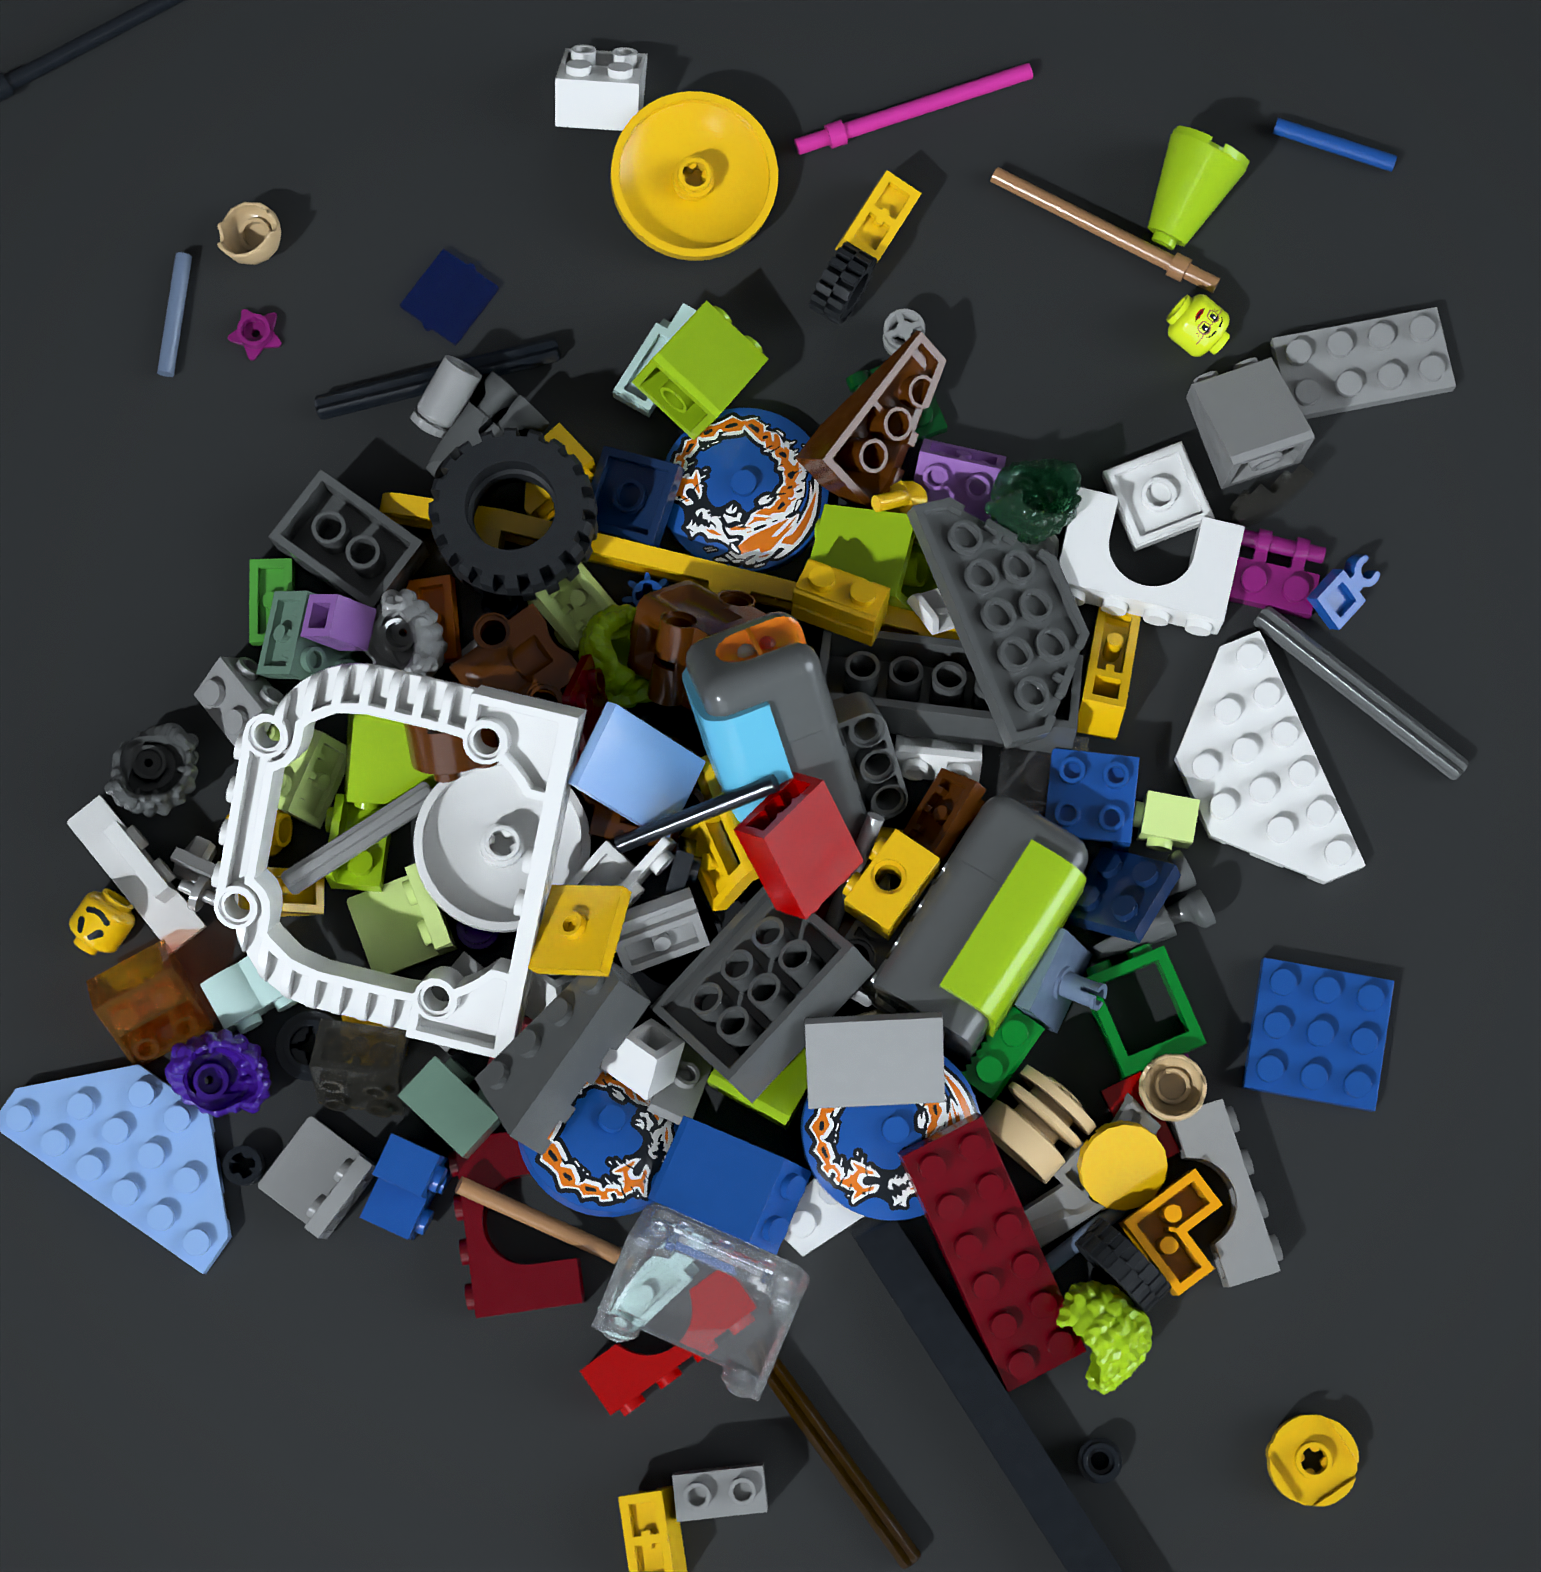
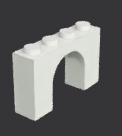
[1058,486,1245,636]

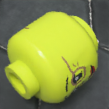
[1166,294,1230,357]

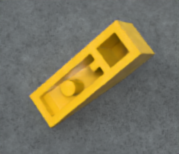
[1077,607,1141,740]

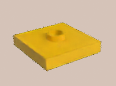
[528,885,632,977]

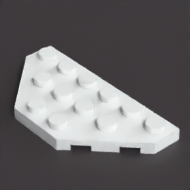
[1174,630,1366,884]

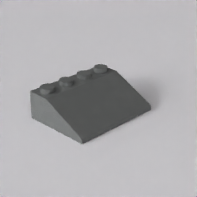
[650,887,875,1103]

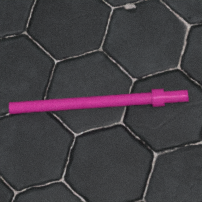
[794,63,1033,155]

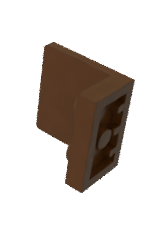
[902,768,986,875]

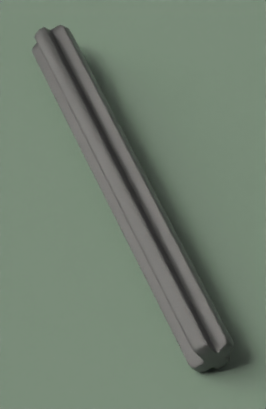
[1254,606,1469,780]

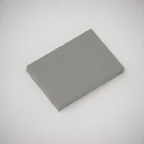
[804,1012,945,1109]

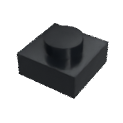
[665,836,702,893]

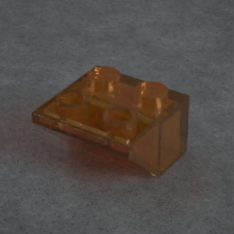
[86,939,214,1066]

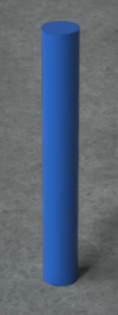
[1273,118,1397,172]

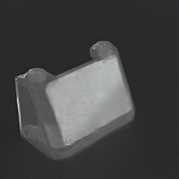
[591,1205,810,1402]

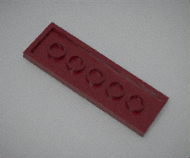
[897,1112,1086,1392]

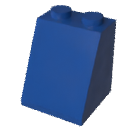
[648,1116,812,1255]

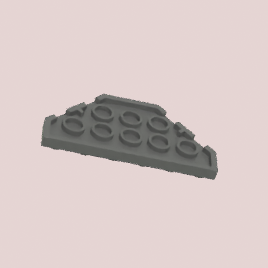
[907,497,1090,749]

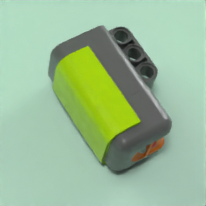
[844,795,1088,1062]

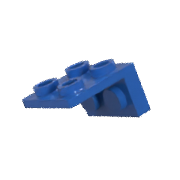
[1045,748,1140,851]

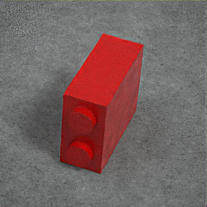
[733,772,864,920]

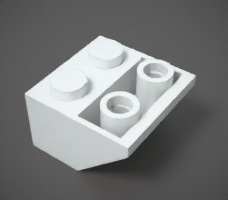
[555,45,647,131]

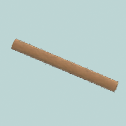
[455,1176,622,1264]

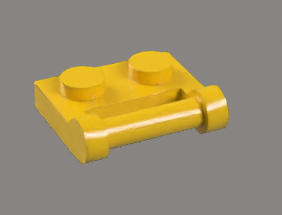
[680,792,759,911]

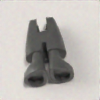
[426,372,550,478]
[1082,850,1216,959]

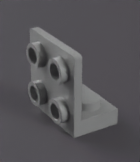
[258,1117,377,1239]

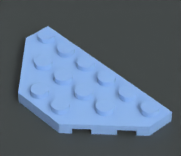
[0,1064,232,1274]

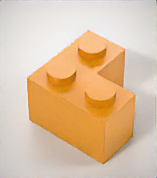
[1118,1168,1223,1296]

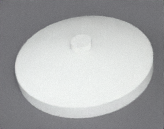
[413,762,591,933]

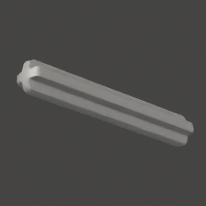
[281,782,432,895]

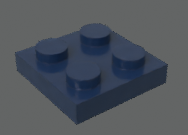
[591,446,685,548]
[1066,846,1181,943]

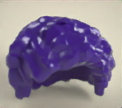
[165,1029,271,1118]

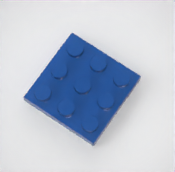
[1242,957,1394,1112]

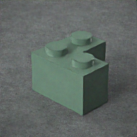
[397,1056,501,1159]

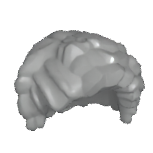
[365,589,448,677]

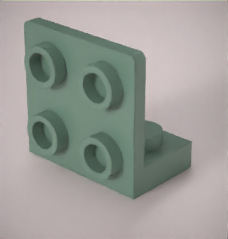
[256,591,364,681]

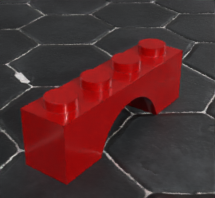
[580,1263,758,1417]

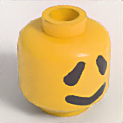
[69,888,135,955]

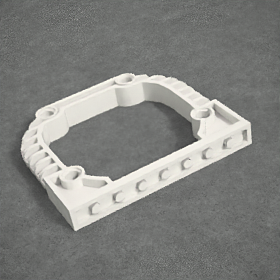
[211,663,587,1058]

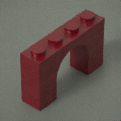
[448,1132,586,1318]

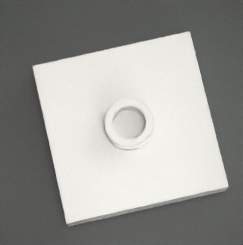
[1102,441,1215,552]

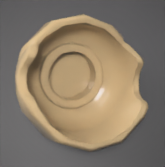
[217,202,281,265]
[1139,1054,1207,1122]

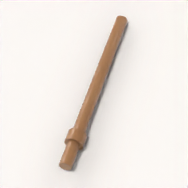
[990,167,1220,294]

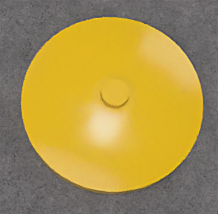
[611,91,778,261]

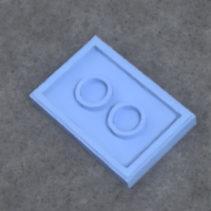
[568,702,706,839]

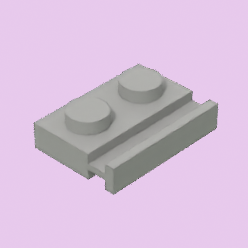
[616,887,710,974]

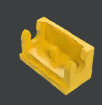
[834,170,922,264]
[618,1486,687,1572]

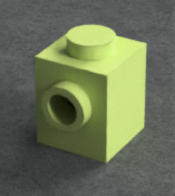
[1133,790,1200,852]

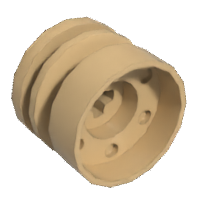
[982,1065,1097,1184]

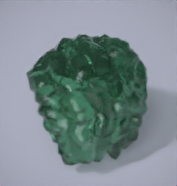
[984,458,1082,545]

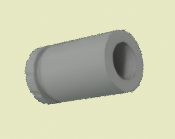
[410,355,482,438]

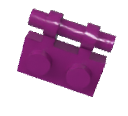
[1229,528,1326,619]

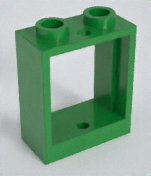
[1086,943,1206,1080]

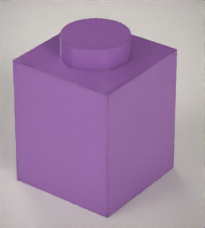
[301,594,377,651]

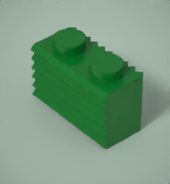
[961,1006,1044,1104]

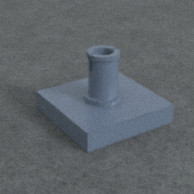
[1014,927,1107,1034]

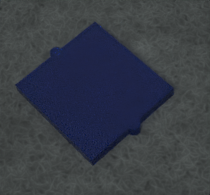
[400,249,499,346]

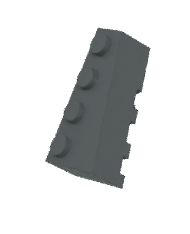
[475,962,651,1156]

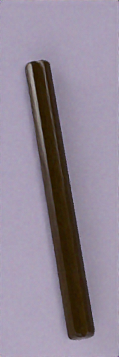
[746,1338,921,1569]

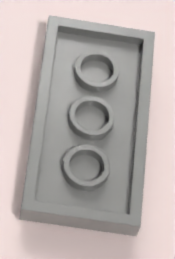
[1270,307,1456,419]

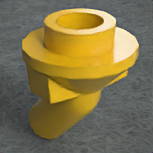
[871,480,928,514]

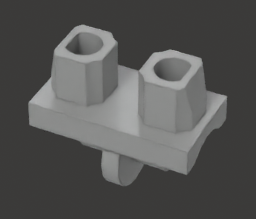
[170,836,238,912]

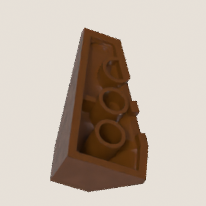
[795,331,947,510]

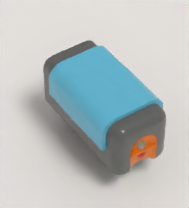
[682,611,908,843]

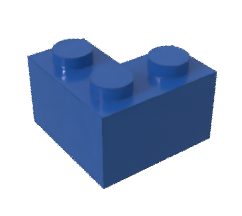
[359,1133,452,1241]

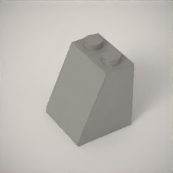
[1186,357,1315,489]

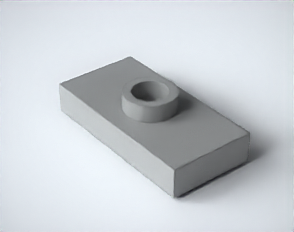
[647,1034,712,1125]

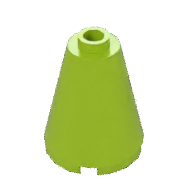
[1147,125,1249,250]

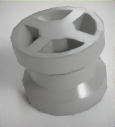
[883,309,926,355]

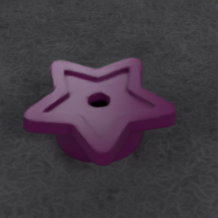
[228,309,281,361]

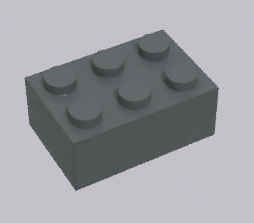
[268,469,430,609]

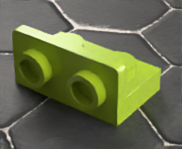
[325,793,391,892]

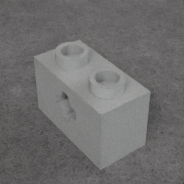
[672,1462,768,1522]

